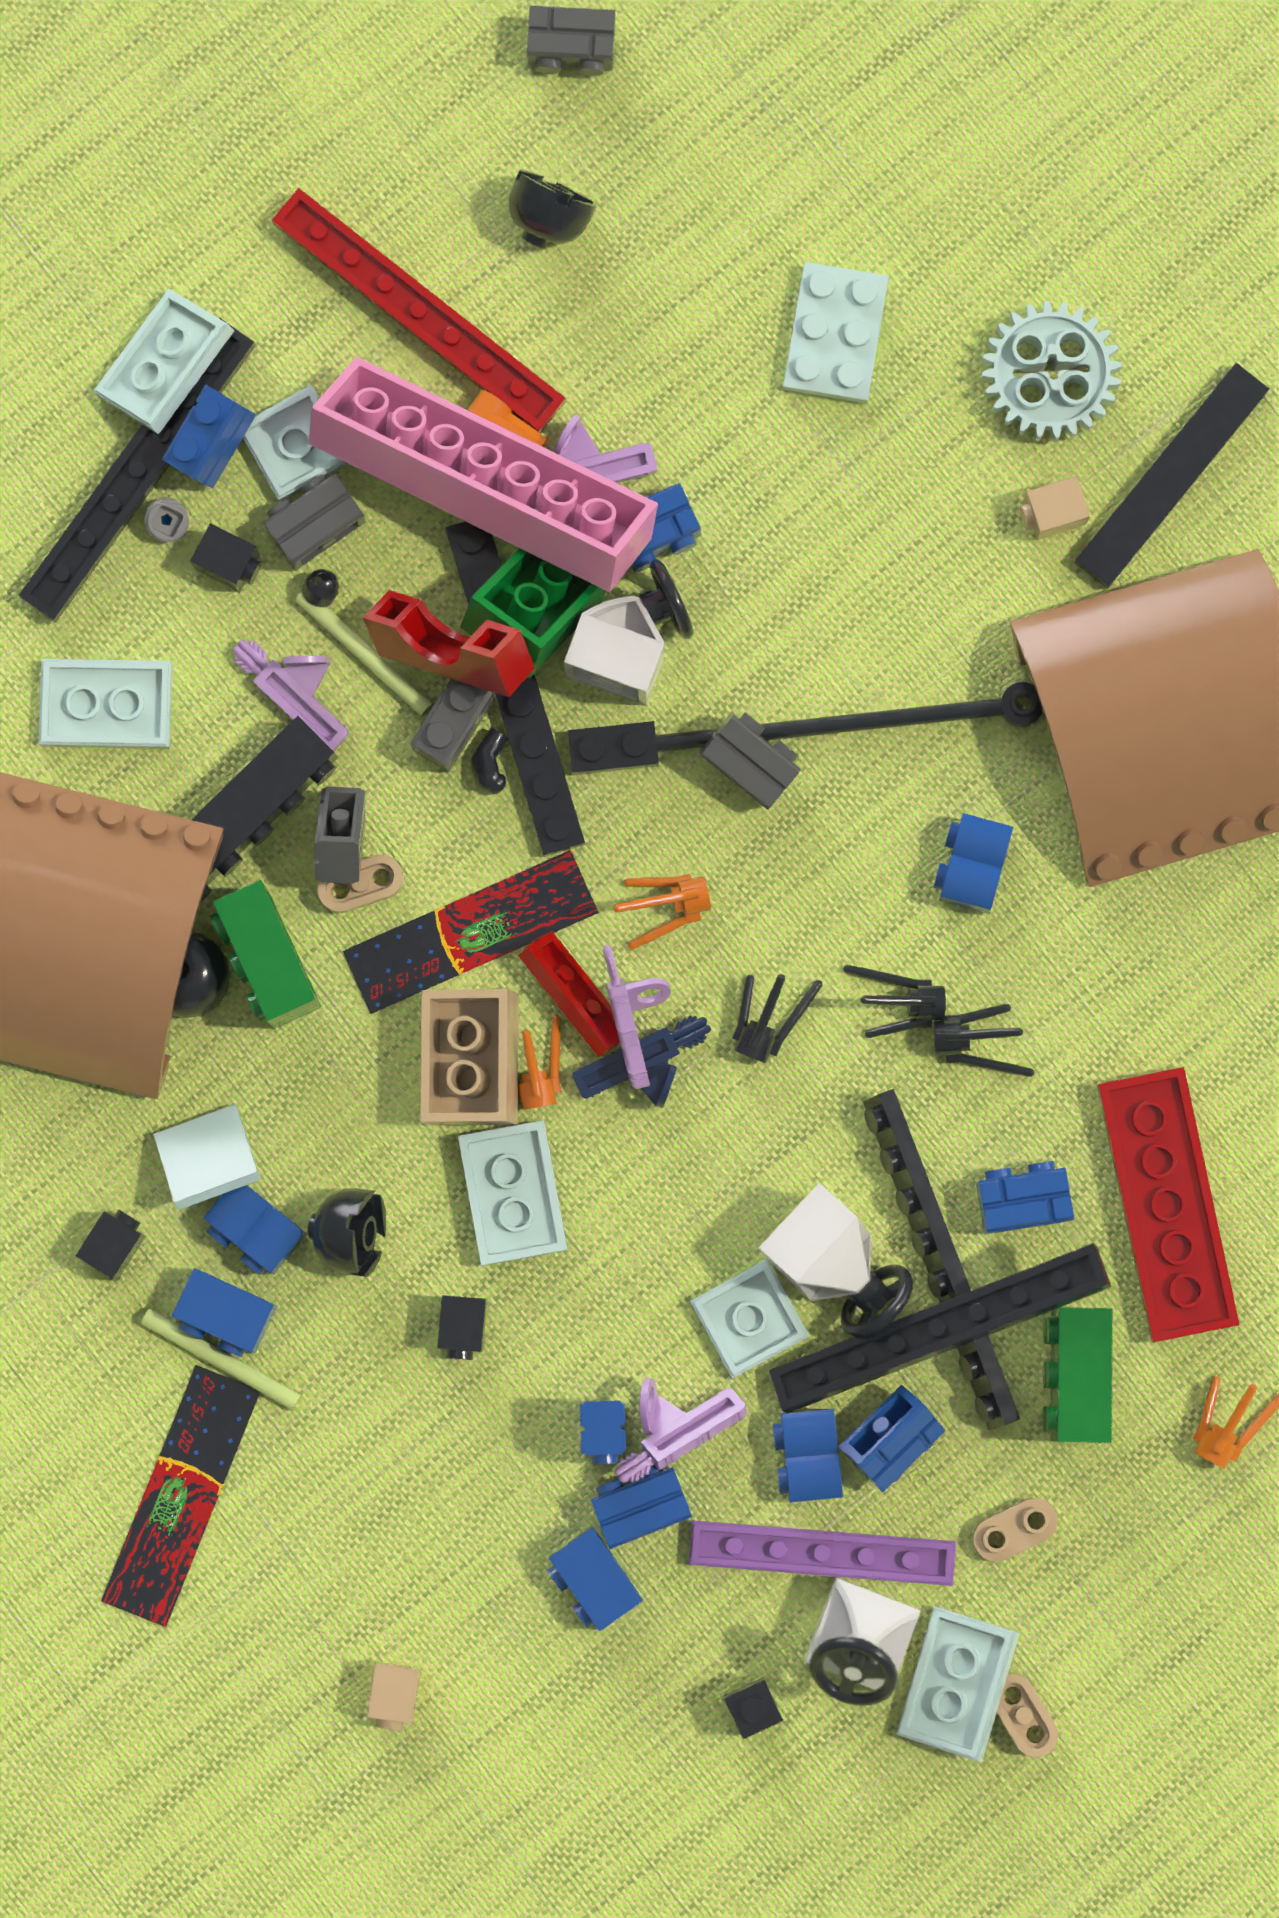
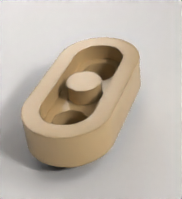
[318,855,404,913]
[973,1498,1058,1562]
[997,1673,1058,1758]

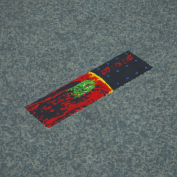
[343,850,599,1014]
[101,1365,260,1627]

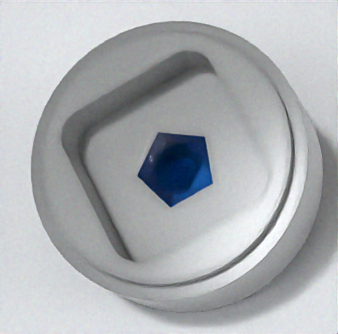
[144,497,189,542]

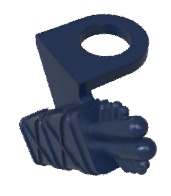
[572,1015,711,1108]

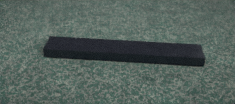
[1074,362,1270,589]

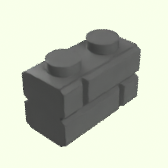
[527,5,616,76]
[263,473,366,571]
[410,679,495,772]
[699,712,801,810]
[315,787,365,884]

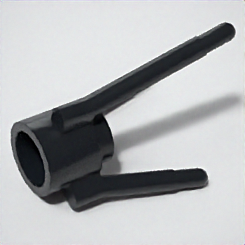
[843,965,946,1038]
[732,974,823,1064]
[934,1004,1035,1077]

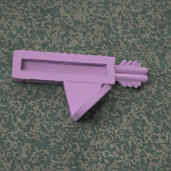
[554,414,657,483]
[232,639,350,751]
[603,945,671,1089]
[614,1378,747,1483]

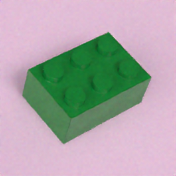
[460,548,606,678]
[210,880,322,1029]
[1042,1307,1113,1443]

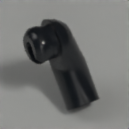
[470,728,508,794]

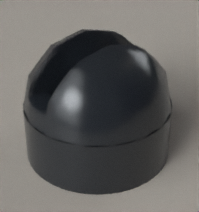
[302,569,340,607]

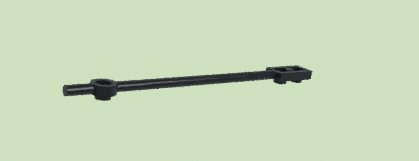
[568,682,1043,775]

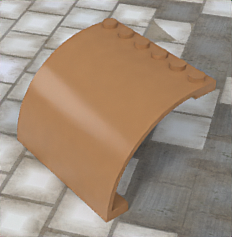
[1010,549,1279,887]
[0,772,224,1100]

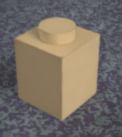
[1020,476,1090,540]
[367,1662,422,1730]

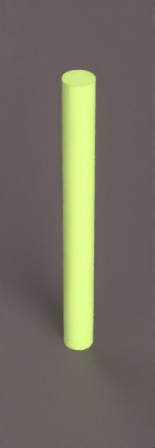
[295,591,433,716]
[140,1308,301,1411]

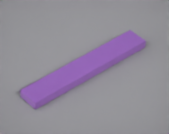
[688,1520,956,1586]

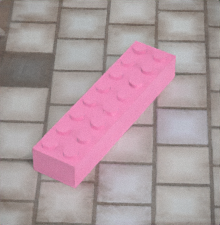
[308,356,658,592]

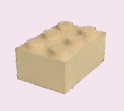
[420,989,519,1125]

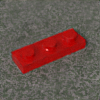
[518,931,620,1058]

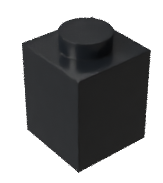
[190,523,262,592]
[76,1209,146,1281]
[437,1295,487,1360]
[723,1677,783,1739]

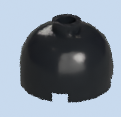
[509,169,597,249]
[172,932,230,1018]
[308,1188,386,1277]

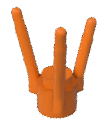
[613,874,711,950]
[518,1015,562,1110]
[1192,1376,1279,1469]

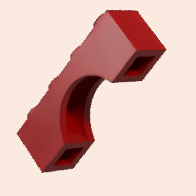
[363,590,535,697]

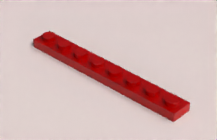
[272,187,566,433]

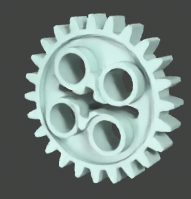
[981,301,1122,442]

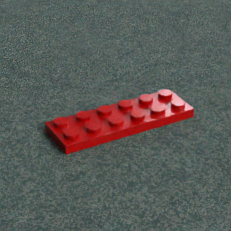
[1097,1067,1240,1343]

